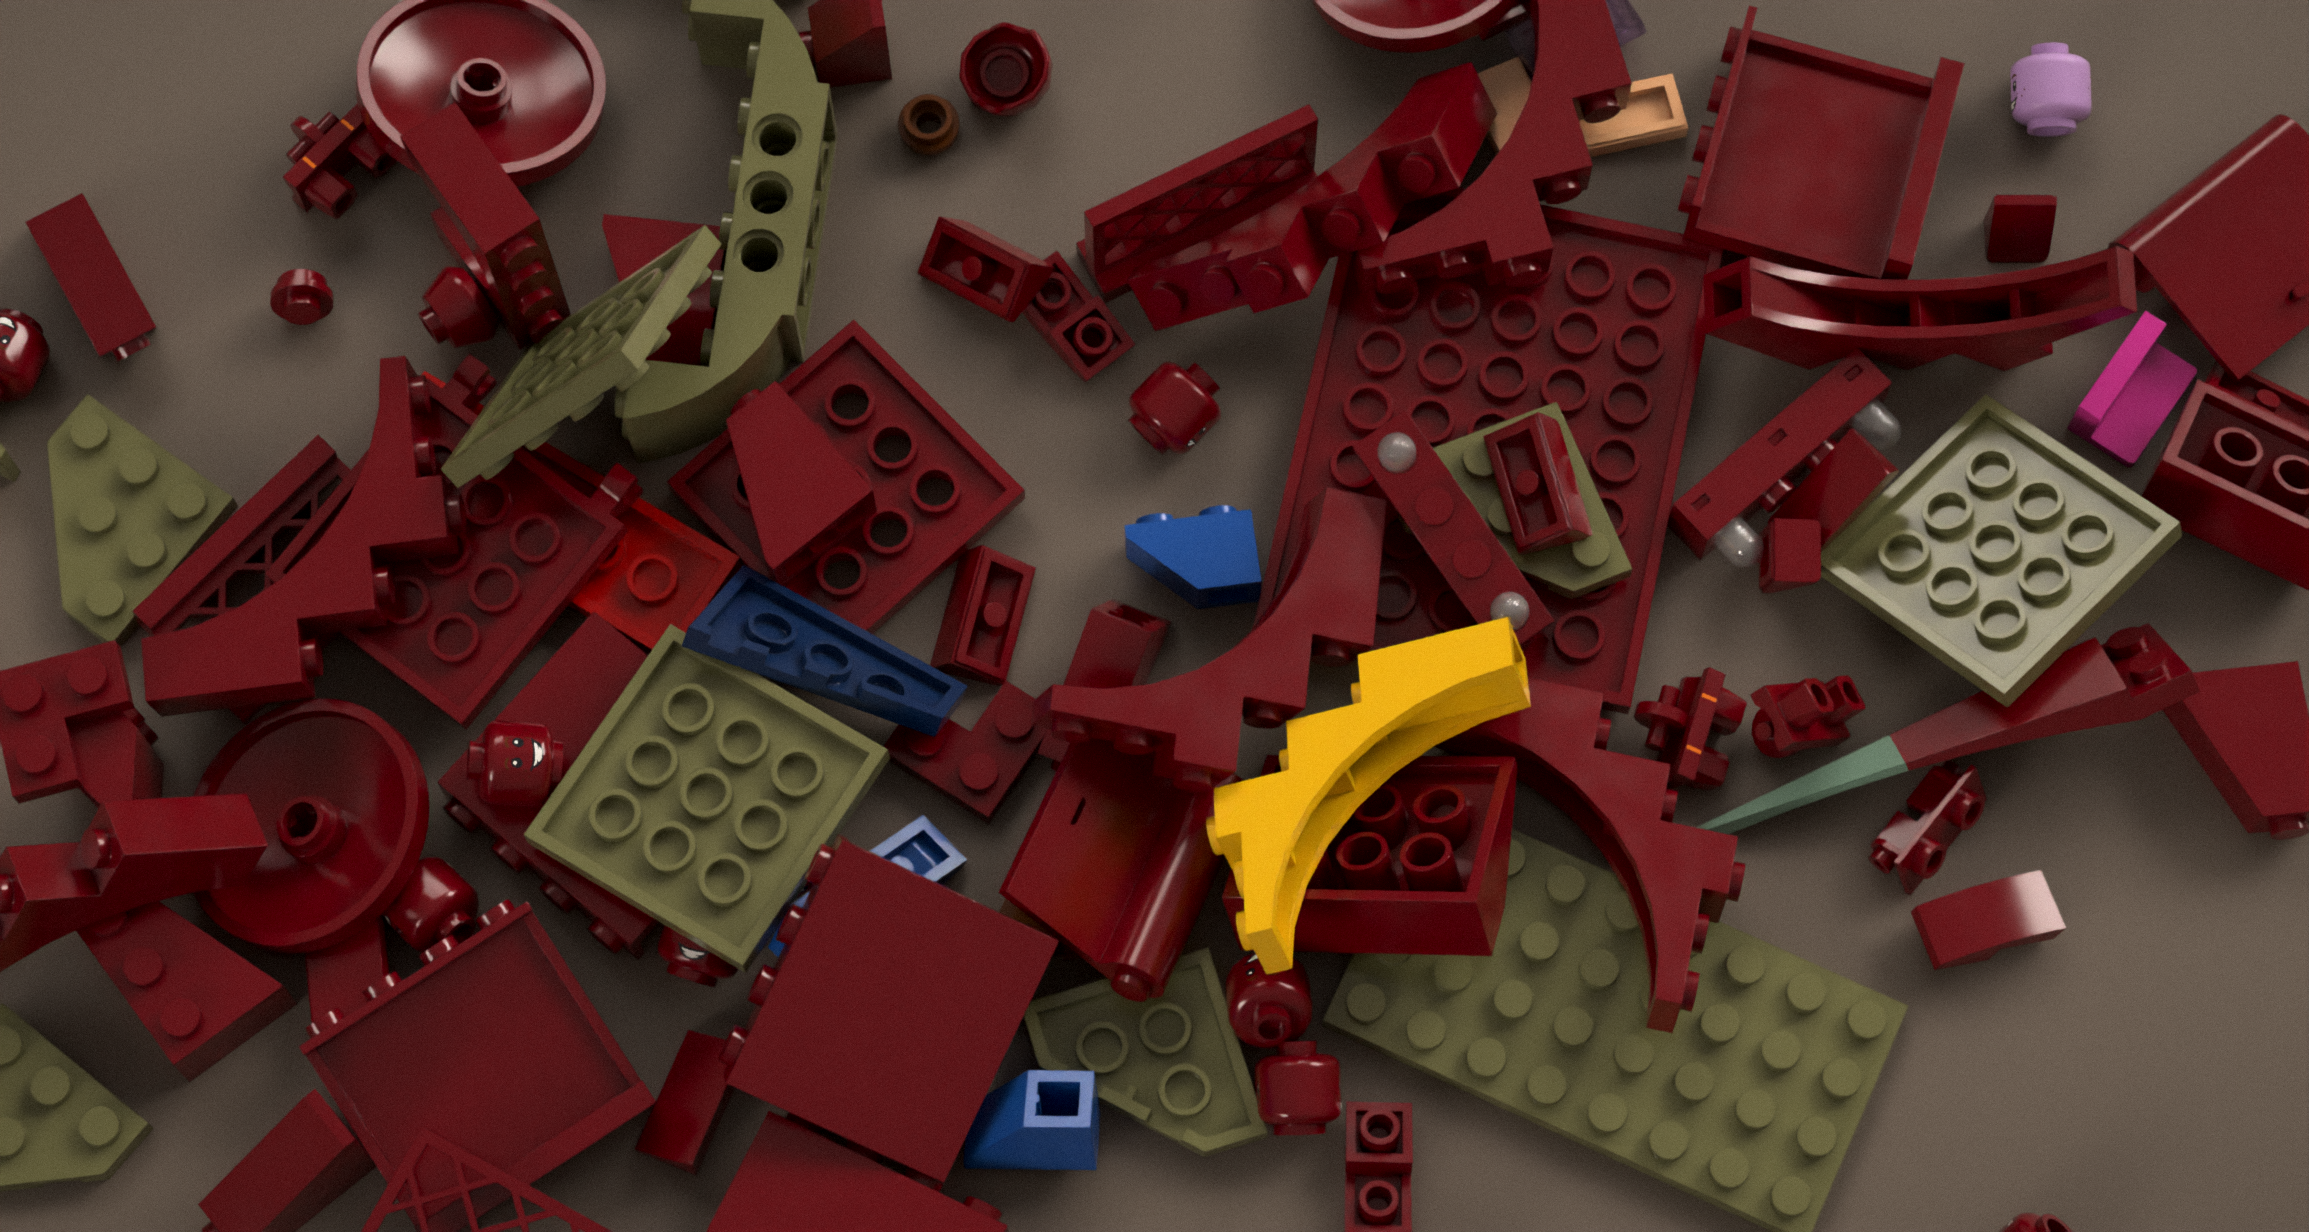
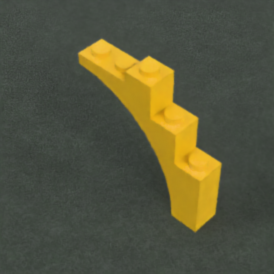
[1206,617,1531,975]

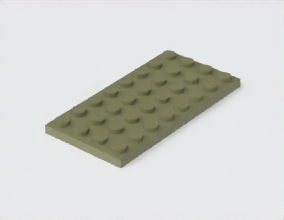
[1322,828,1909,1232]

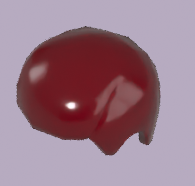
[959,22,1053,116]

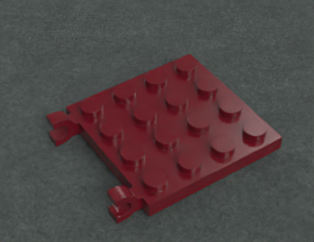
[265,353,644,730]

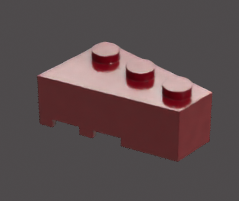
[76,901,298,1082]

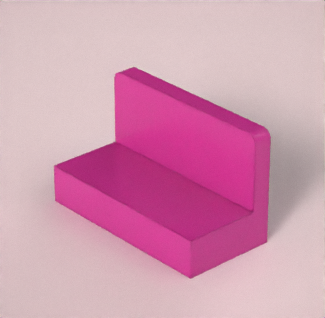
[2067,310,2197,467]

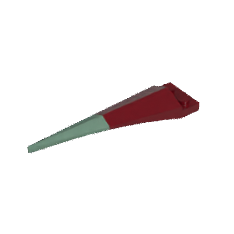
[1696,623,2200,834]

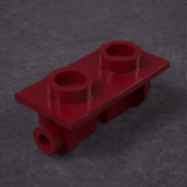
[1868,760,1987,896]

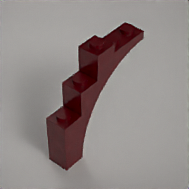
[1355,0,1632,294]
[1127,62,1497,331]
[1703,246,2137,371]
[141,356,467,717]
[1031,487,1387,792]
[1434,677,1745,1033]
[0,793,268,972]

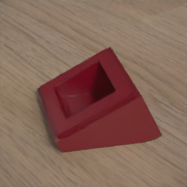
[1983,195,2057,263]
[1759,518,1821,593]

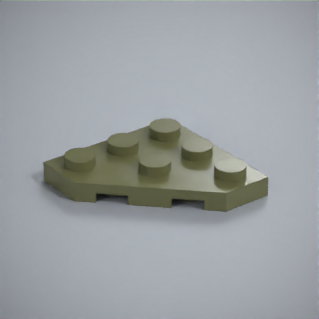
[47,394,238,647]
[1394,402,1632,599]
[1023,948,1268,1157]
[0,1003,154,1192]

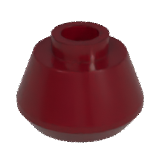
[418,266,499,348]

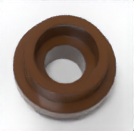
[898,94,960,155]

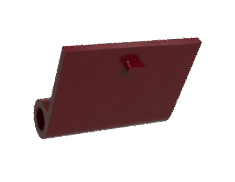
[2107,114,2309,383]
[998,737,1245,1002]

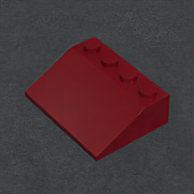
[1222,755,1517,956]

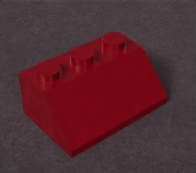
[2141,379,2309,591]

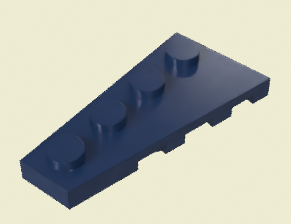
[682,565,967,737]

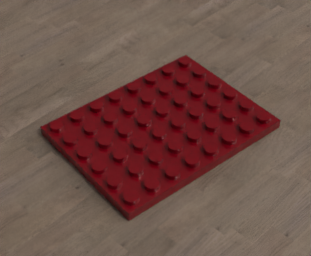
[1253,188,1723,715]

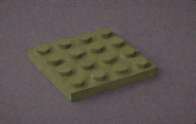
[441,225,721,488]
[1821,394,2182,708]
[524,624,890,973]

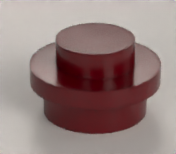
[270,269,334,325]

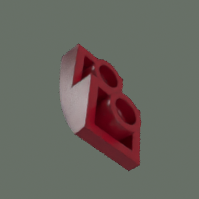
[1022,250,1136,383]
[1911,870,2066,970]
[1344,1101,1413,1232]

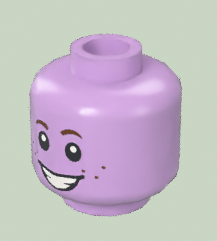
[2010,42,2091,137]

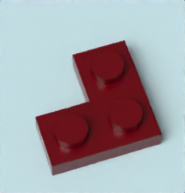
[0,640,134,804]
[883,681,1046,824]

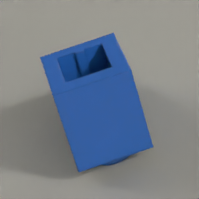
[1124,505,1262,609]
[963,1070,1101,1170]

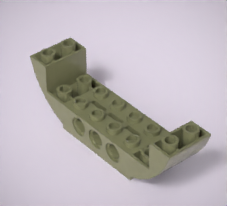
[615,0,838,463]

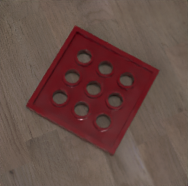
[666,319,1025,634]

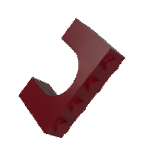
[400,102,571,350]

